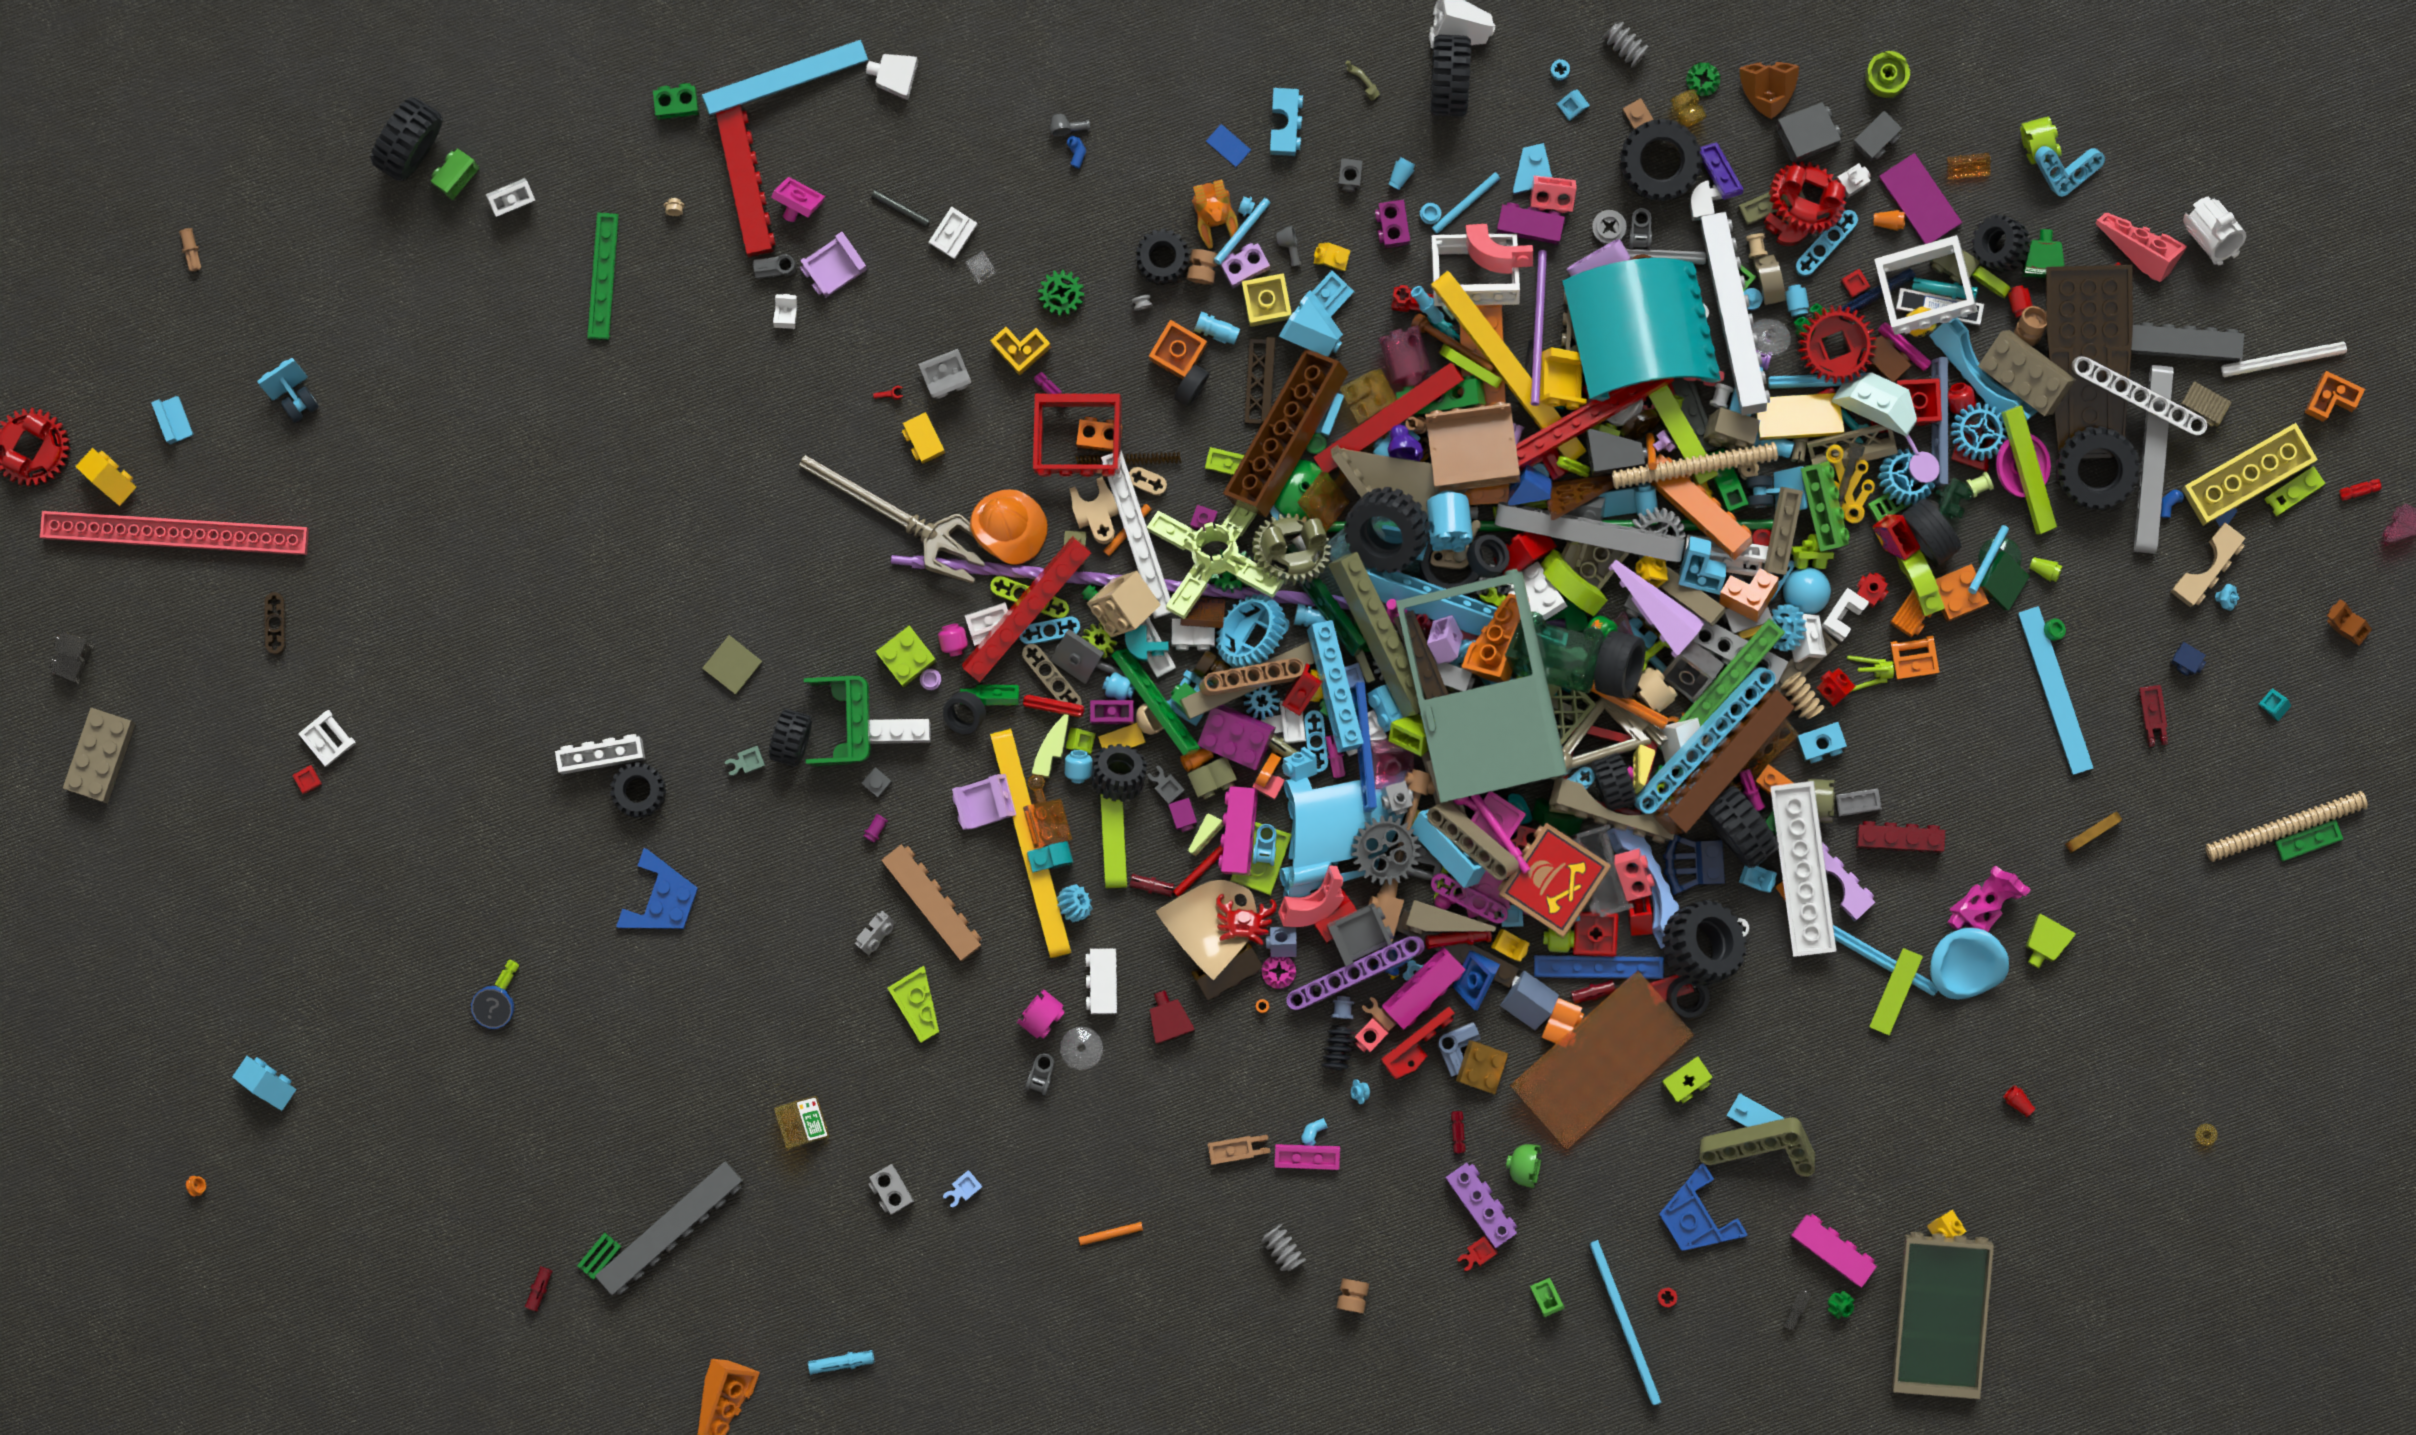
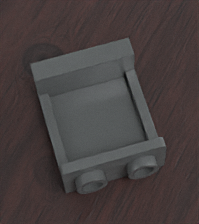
[1327,903,1394,966]

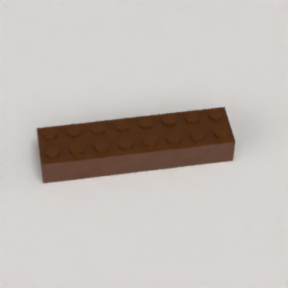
[1223,348,1349,517]
[1653,690,1795,834]

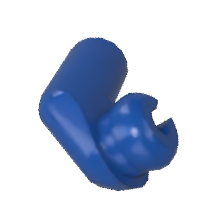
[1067,136,1086,168]
[2160,490,2184,518]

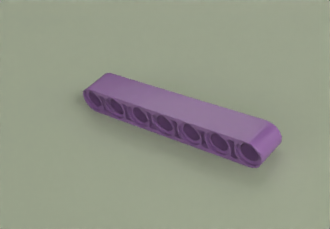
[1286,936,1424,1010]

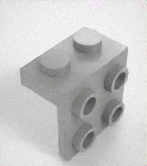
[919,349,971,398]

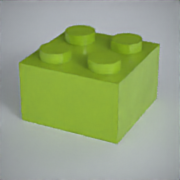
[876,626,937,687]

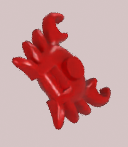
[1216,894,1277,945]

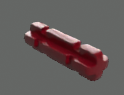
[1451,1111,1465,1153]

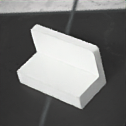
[1792,614,1827,663]

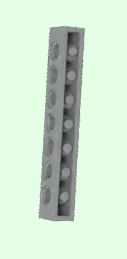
[1623,593,1788,687]

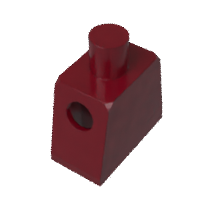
[1150,990,1195,1044]

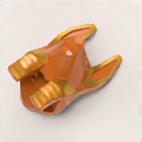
[1192,180,1238,248]

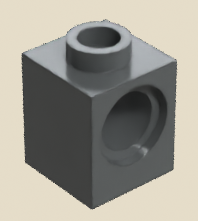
[1338,158,1363,192]

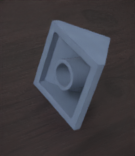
[1500,971,1559,1030]

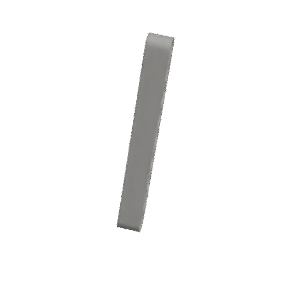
[2134,365,2173,554]
[1495,502,1685,562]

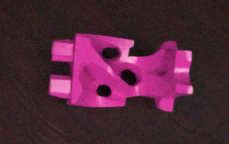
[1947,866,2031,932]

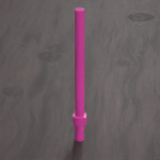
[1470,794,1531,874]

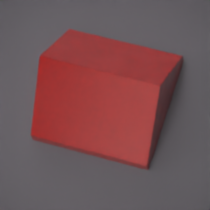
[1897,378,1942,426]

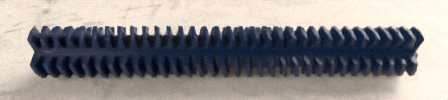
[1841,268,1916,319]

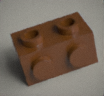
[1861,335,1911,383]

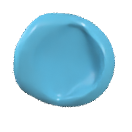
[1930,928,2009,1000]

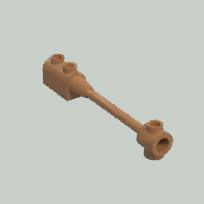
[1369,769,1435,942]

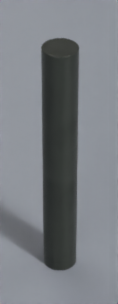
[871,190,930,227]

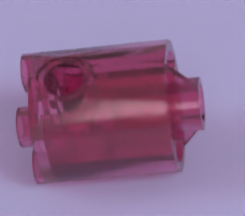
[1379,326,1432,387]

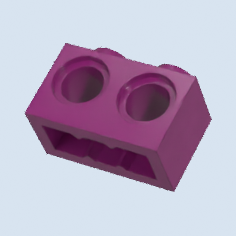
[1375,200,1410,248]

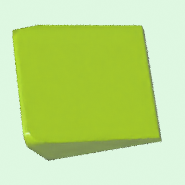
[1066,728,1095,754]

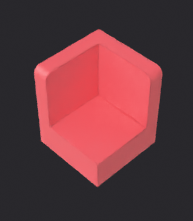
[1252,775,1285,800]

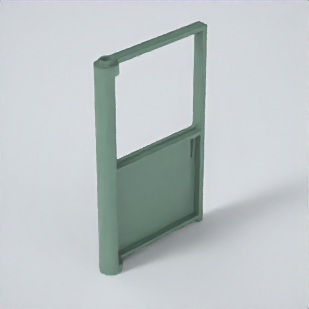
[1396,569,1568,803]

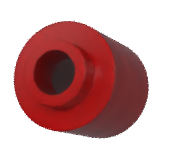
[2008,285,2033,318]

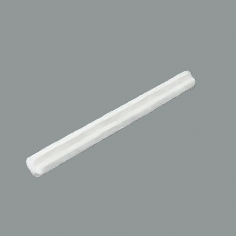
[2221,342,2347,377]

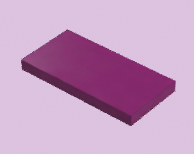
[1879,153,1962,244]

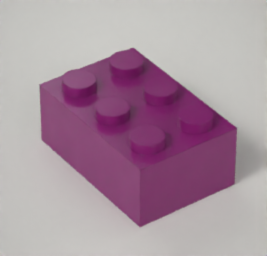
[1198,705,1276,770]

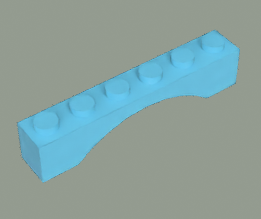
[1929,317,2038,421]

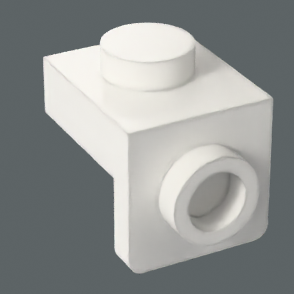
[774,294,797,329]

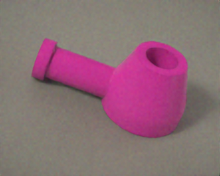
[1386,599,1408,626]

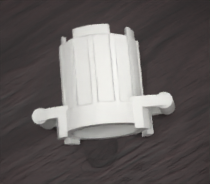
[2183,197,2246,265]

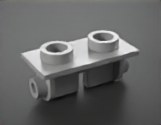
[855,911,896,955]

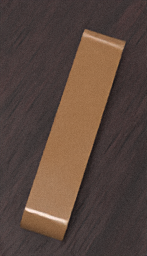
[1199,658,1304,696]

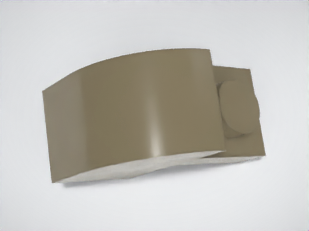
[1753,254,1786,305]

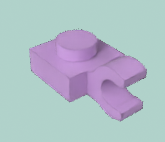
[1653,429,1678,452]

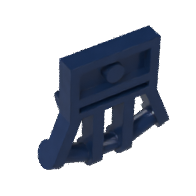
[1663,835,1725,895]

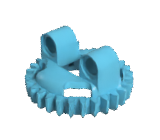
[1215,594,1289,668]

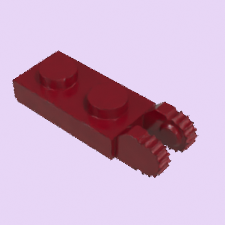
[2139,685,2168,747]

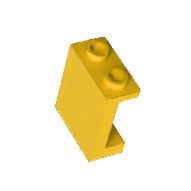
[1539,347,1587,410]

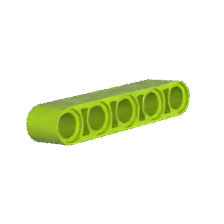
[1101,794,1127,888]

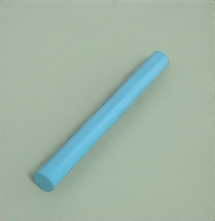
[1432,172,1500,234]
[1214,198,1270,265]
[1968,525,2009,594]

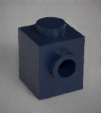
[2170,642,2206,676]

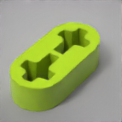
[1972,266,2011,298]

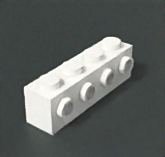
[555,734,645,774]

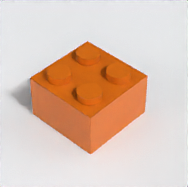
[1149,320,1207,379]
[1935,564,1989,622]

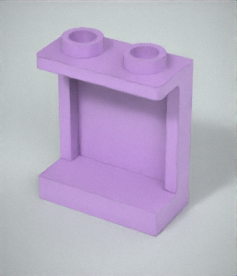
[800,232,867,298]
[952,774,1016,830]

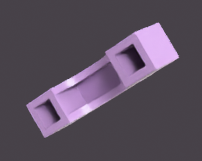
[1822,842,1875,921]

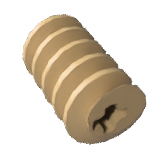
[1780,672,1824,719]

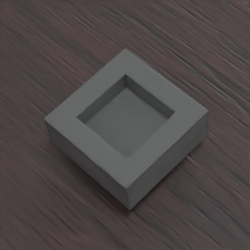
[861,767,892,797]

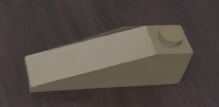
[1406,900,1497,934]

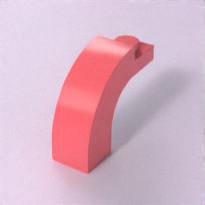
[1466,224,1533,274]
[1278,866,1344,927]

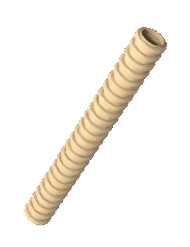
[1612,442,1778,489]
[2206,791,2368,862]

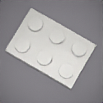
[1507,561,1567,626]

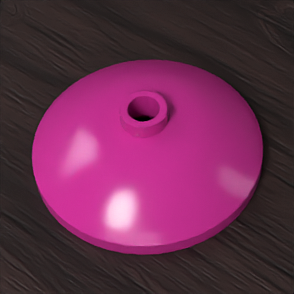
[1996,434,2051,497]

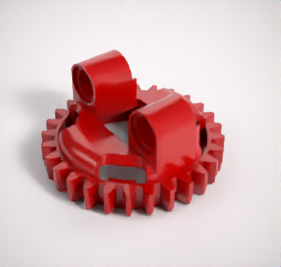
[1769,161,1846,235]
[1798,305,1877,384]
[0,408,71,486]

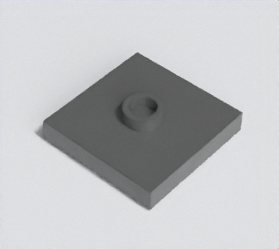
[1050,629,1104,684]

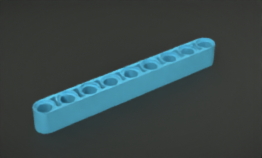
[1634,667,1776,814]

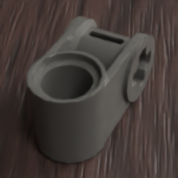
[1629,208,1652,250]
[1025,1053,1055,1096]

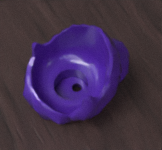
[1387,425,1423,461]

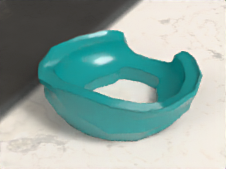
[1506,793,1532,825]

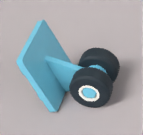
[257,358,319,423]
[1746,466,1808,510]

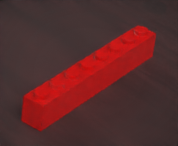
[711,90,776,257]
[962,536,1091,682]

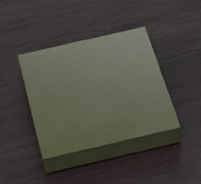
[703,635,762,695]

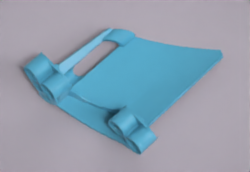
[1280,769,1413,897]

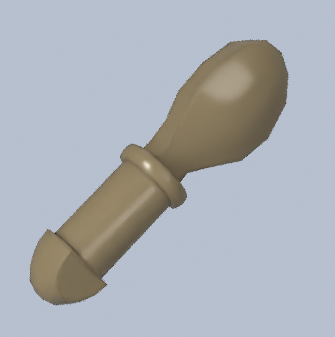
[1454,520,1481,562]

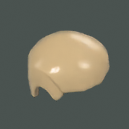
[1136,703,1164,735]

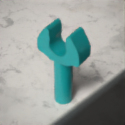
[1841,408,1871,444]

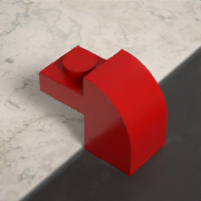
[1764,213,1810,246]

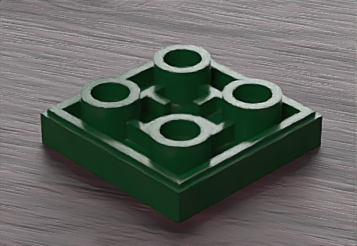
[1980,551,2030,611]

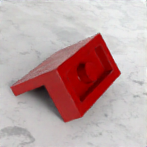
[1282,663,1322,716]

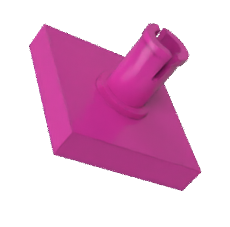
[771,177,825,222]

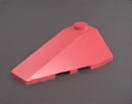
[2095,212,2187,282]

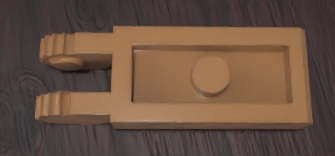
[1208,1135,1270,1165]

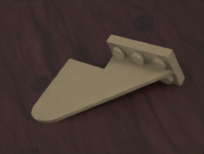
[1331,445,1467,514]

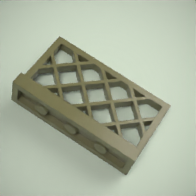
[1547,667,1596,745]

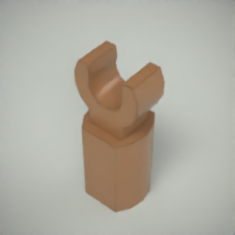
[1362,997,1397,1032]

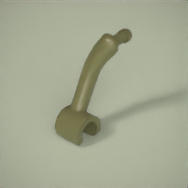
[1345,61,1380,101]

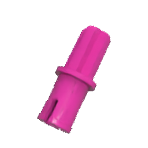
[1325,735,1345,778]
[1739,769,1765,811]

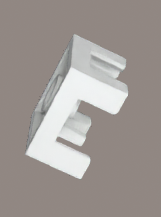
[1821,588,1869,642]

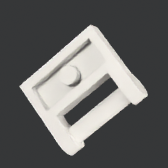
[299,710,356,767]

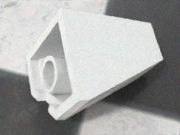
[1429,0,1495,48]

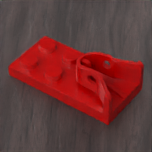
[1381,1006,1454,1079]

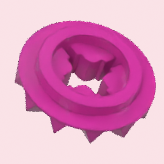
[1262,956,1296,989]

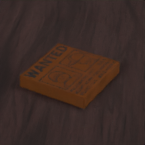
[1180,598,1225,628]

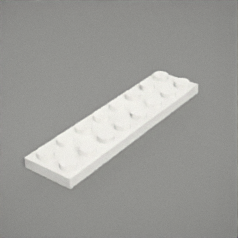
[1771,781,1836,957]

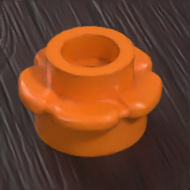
[186,1176,206,1197]

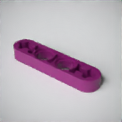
[1431,873,1508,923]

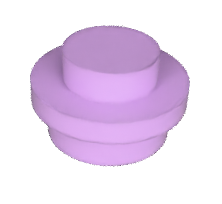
[920,669,941,690]

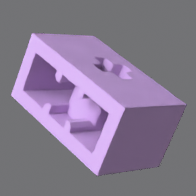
[1427,615,1463,664]

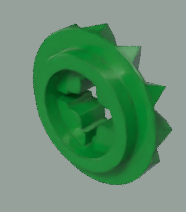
[1686,62,1720,96]

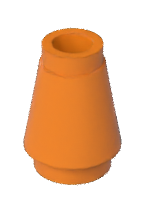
[1874,210,1905,231]
[1180,748,1214,772]

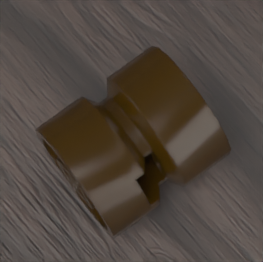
[1192,650,1231,686]

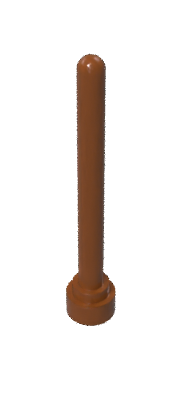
[1411,314,1494,371]

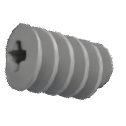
[1602,21,1648,68]
[1261,1224,1306,1271]

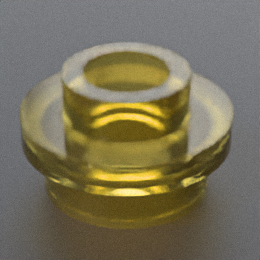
[2195,1124,2217,1145]

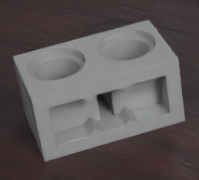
[868,1164,914,1215]

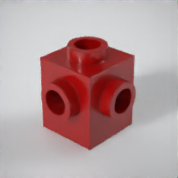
[1856,573,1888,608]
[1816,668,1856,707]

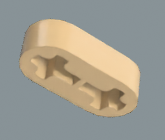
[1129,467,1167,496]

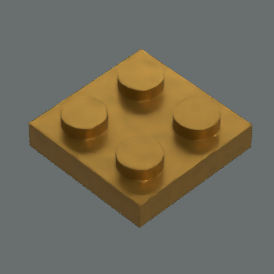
[1456,1040,1508,1094]

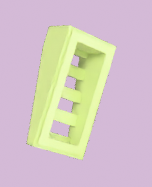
[1189,813,1223,856]

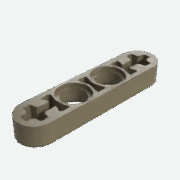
[1022,644,1082,705]

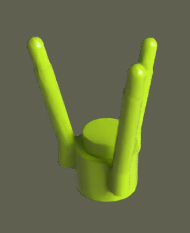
[1847,656,1894,692]

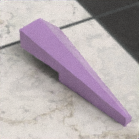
[1609,560,1705,658]

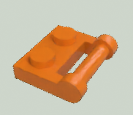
[1890,635,1939,680]

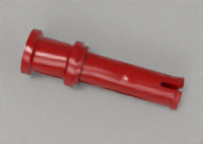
[1425,923,1491,949]

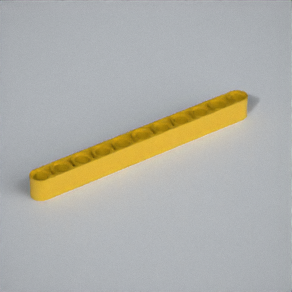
[1430,271,1586,460]
[990,729,1071,958]

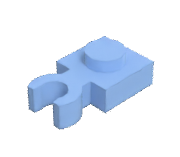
[943,1170,982,1207]

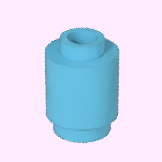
[1785,284,1809,317]

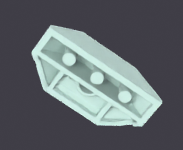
[1832,372,1917,437]

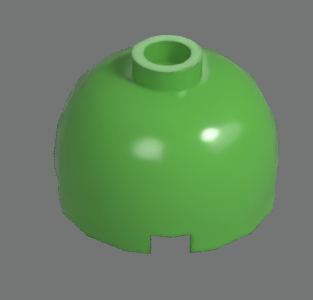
[1506,1144,1542,1188]

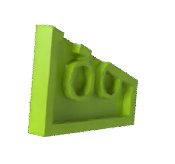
[888,966,939,1043]

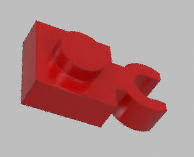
[1457,1235,1498,1271]

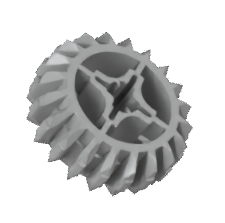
[1630,507,1686,563]

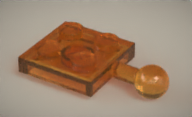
[1297,469,1350,532]
[1023,774,1072,849]

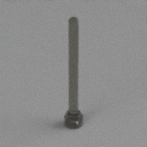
[1838,443,1865,507]

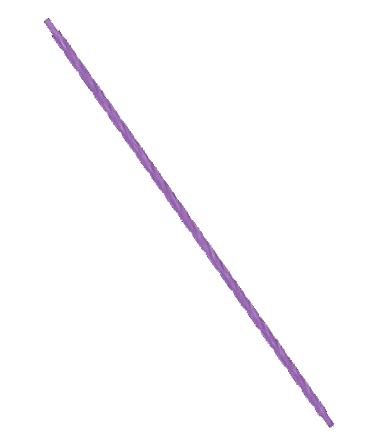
[891,555,1566,628]

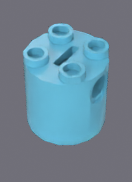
[1426,490,1473,552]

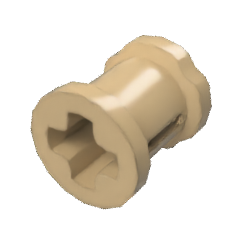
[1746,233,1768,259]

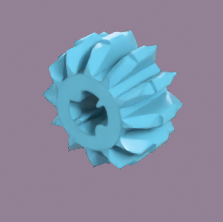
[1244,685,1280,720]
[1057,884,1093,922]

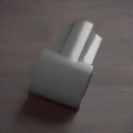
[753,254,797,279]

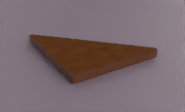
[1545,474,1614,520]

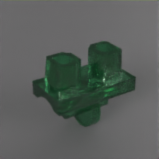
[1936,478,1973,519]

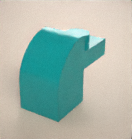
[1125,625,1169,661]
[1027,841,1073,873]

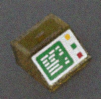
[774,1096,830,1150]

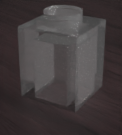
[965,251,996,283]

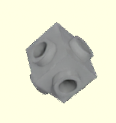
[1381,781,1414,815]

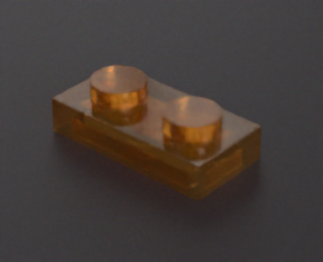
[1947,153,1991,180]

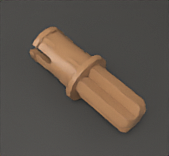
[179,228,201,271]
[1405,417,1428,434]

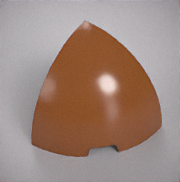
[1739,62,1799,119]

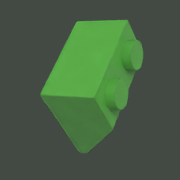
[431,149,480,200]

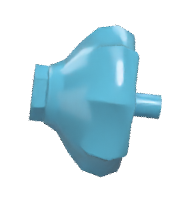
[2215,584,2239,611]

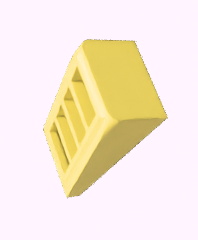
[1633,745,1655,794]

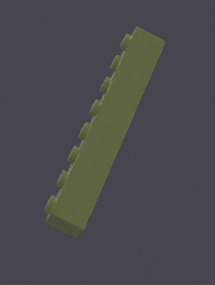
[1328,552,1427,717]

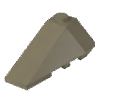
[1574,543,1629,589]

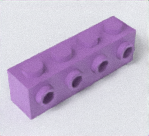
[1446,1163,1517,1248]

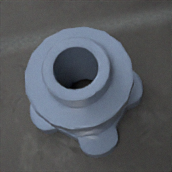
[1331,996,1354,1019]

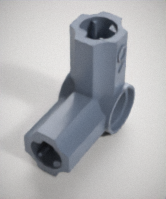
[1437,1022,1481,1077]

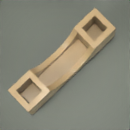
[2171,523,2245,607]

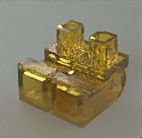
[1340,369,1397,424]

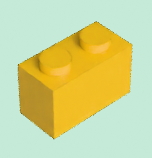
[901,412,945,464]

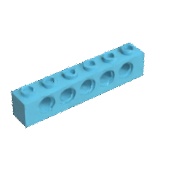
[1307,620,1363,753]

